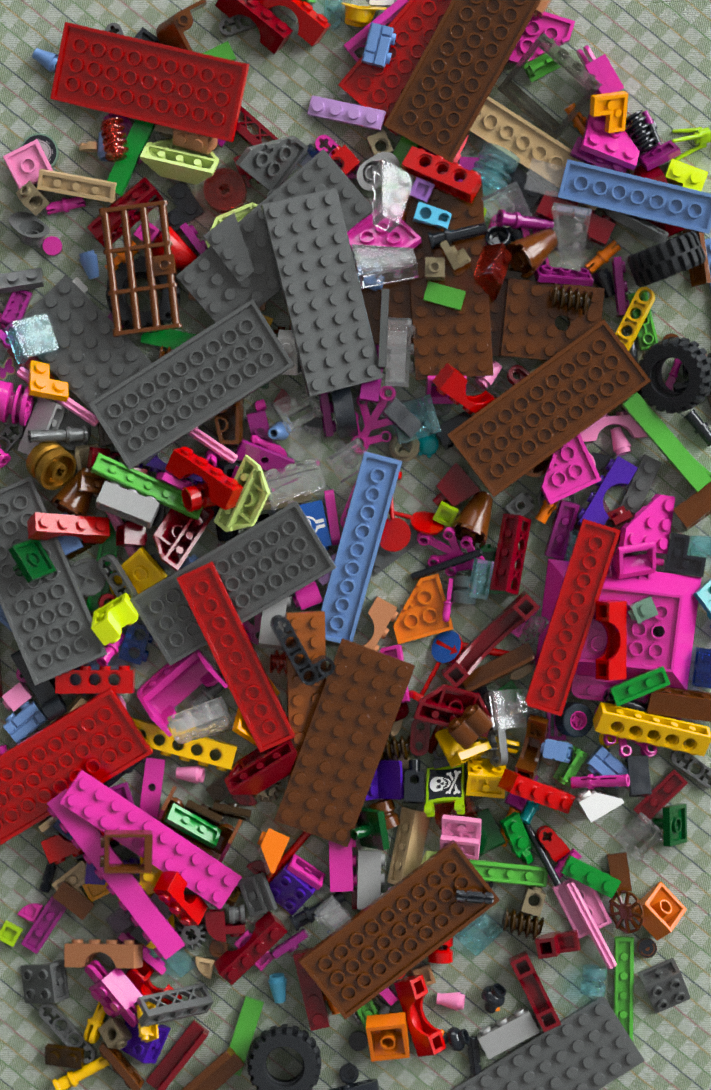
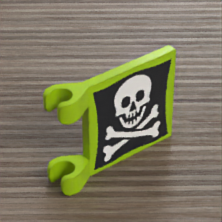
[424,764,465,817]

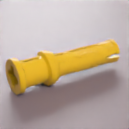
[52,1056,111,1090]

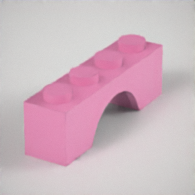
[580,411,648,442]

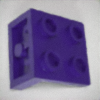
[365,760,404,801]
[269,860,316,915]
[121,1020,171,1064]

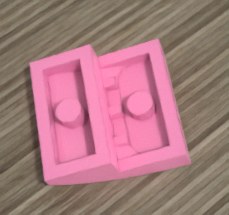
[440,814,482,860]

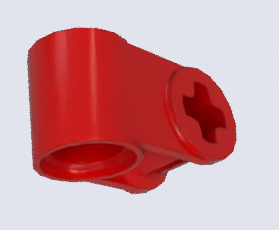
[536,825,570,863]

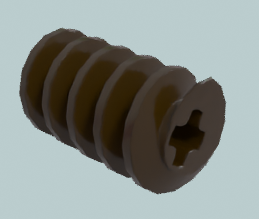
[550,283,593,315]
[381,735,410,760]
[502,907,544,940]

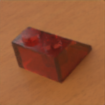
[473,243,512,301]

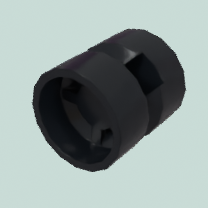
[485,226,511,262]

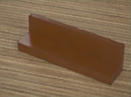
[674,482,711,531]
[462,642,538,692]
[646,687,711,722]
[181,1047,245,1090]

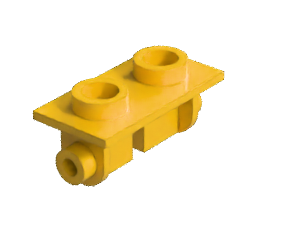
[136,1001,159,1043]

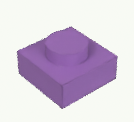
[409,177,435,204]

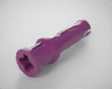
[495,209,554,230]

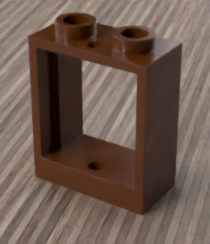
[100,830,153,873]

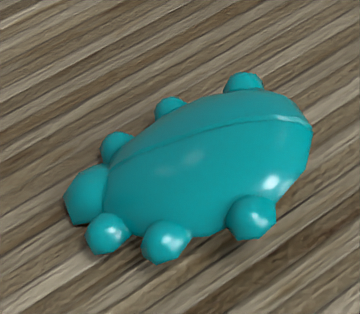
[410,430,439,458]

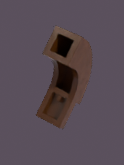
[514,714,549,780]

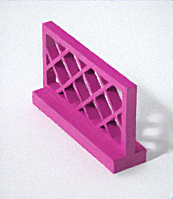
[343,0,408,63]

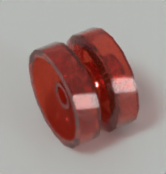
[203,168,247,214]

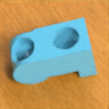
[413,202,452,229]

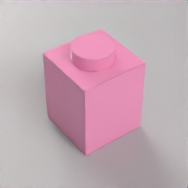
[2,682,34,712]

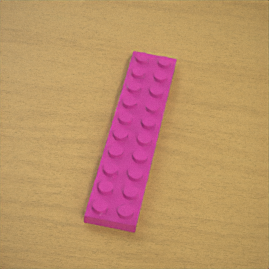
[59,769,242,910]

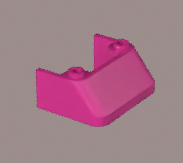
[137,649,228,737]

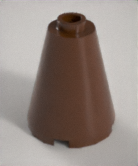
[506,229,559,277]
[50,466,93,516]
[451,491,493,546]

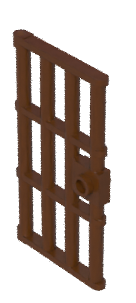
[98,200,182,338]

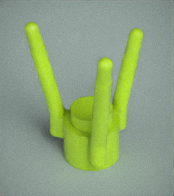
[672,127,711,161]

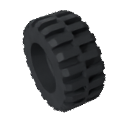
[627,231,706,287]
[106,256,181,333]
[638,337,711,414]
[247,1024,321,1090]

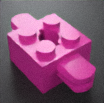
[576,45,624,96]
[85,960,143,1027]

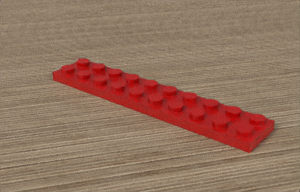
[524,519,621,716]
[176,561,295,753]

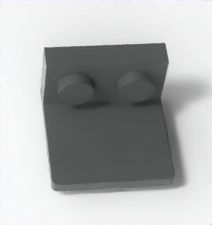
[638,958,690,1013]
[20,960,70,1004]

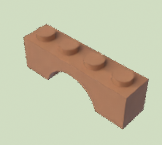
[363,596,398,651]
[64,939,143,969]

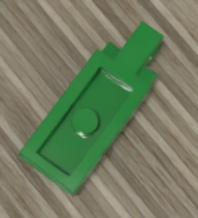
[500,811,534,865]

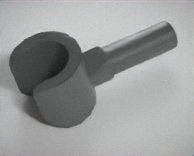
[374,995,391,1014]

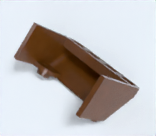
[156,0,207,51]
[157,786,243,863]

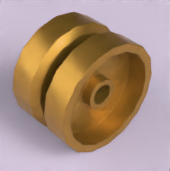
[26,441,76,490]

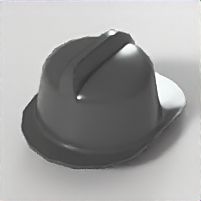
[9,212,50,249]

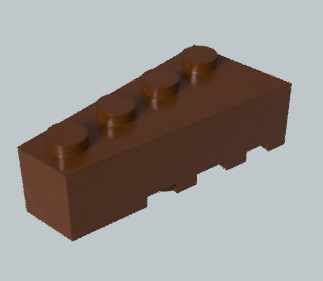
[214,398,244,446]

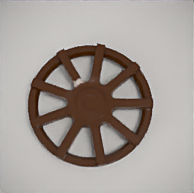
[609,890,644,934]

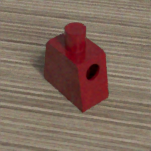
[432,462,480,507]

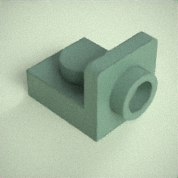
[628,596,658,624]

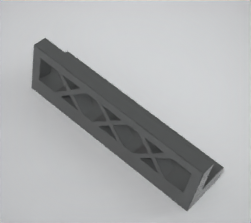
[137,983,214,1028]

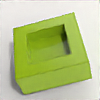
[432,501,459,527]
[0,920,23,947]

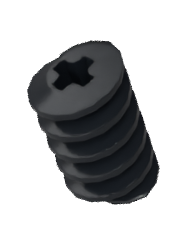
[625,110,659,154]

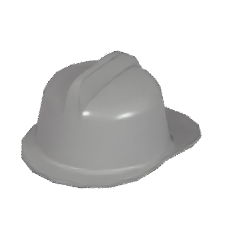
[357,152,400,191]

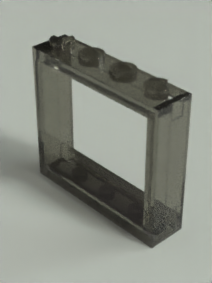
[498,33,602,139]

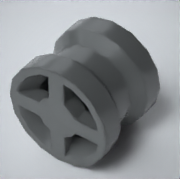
[229,904,246,925]

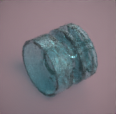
[471,142,520,191]

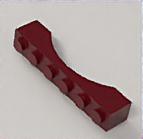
[441,591,540,688]

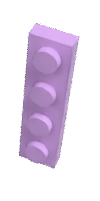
[307,95,386,131]

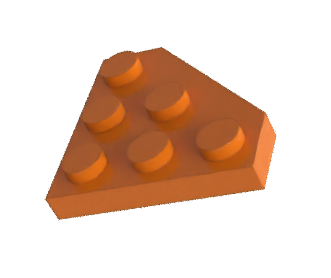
[393,573,454,644]

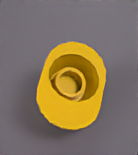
[341,3,387,27]

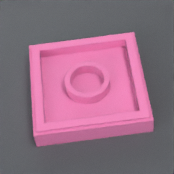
[3,139,53,189]

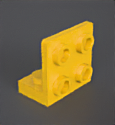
[435,728,492,768]
[466,757,506,799]

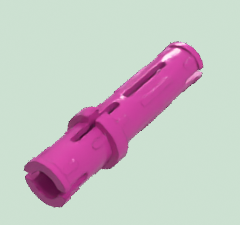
[571,774,630,790]

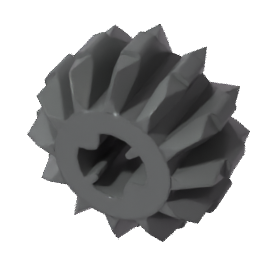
[176,923,208,950]

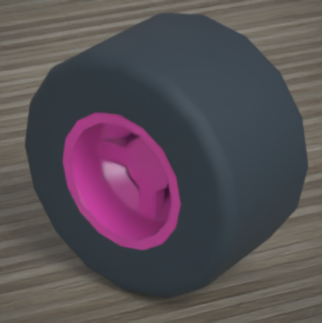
[555,702,593,738]

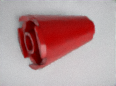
[152,226,198,271]

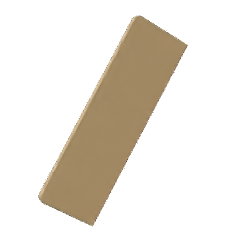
[37,169,118,203]
[387,807,430,885]

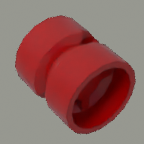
[181,482,216,512]
[428,937,453,964]

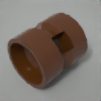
[369,799,400,830]

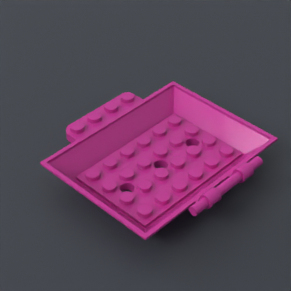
[534,553,702,703]

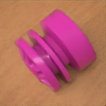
[0,380,34,426]

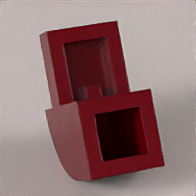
[607,505,633,543]
[205,908,246,942]
[535,930,581,959]

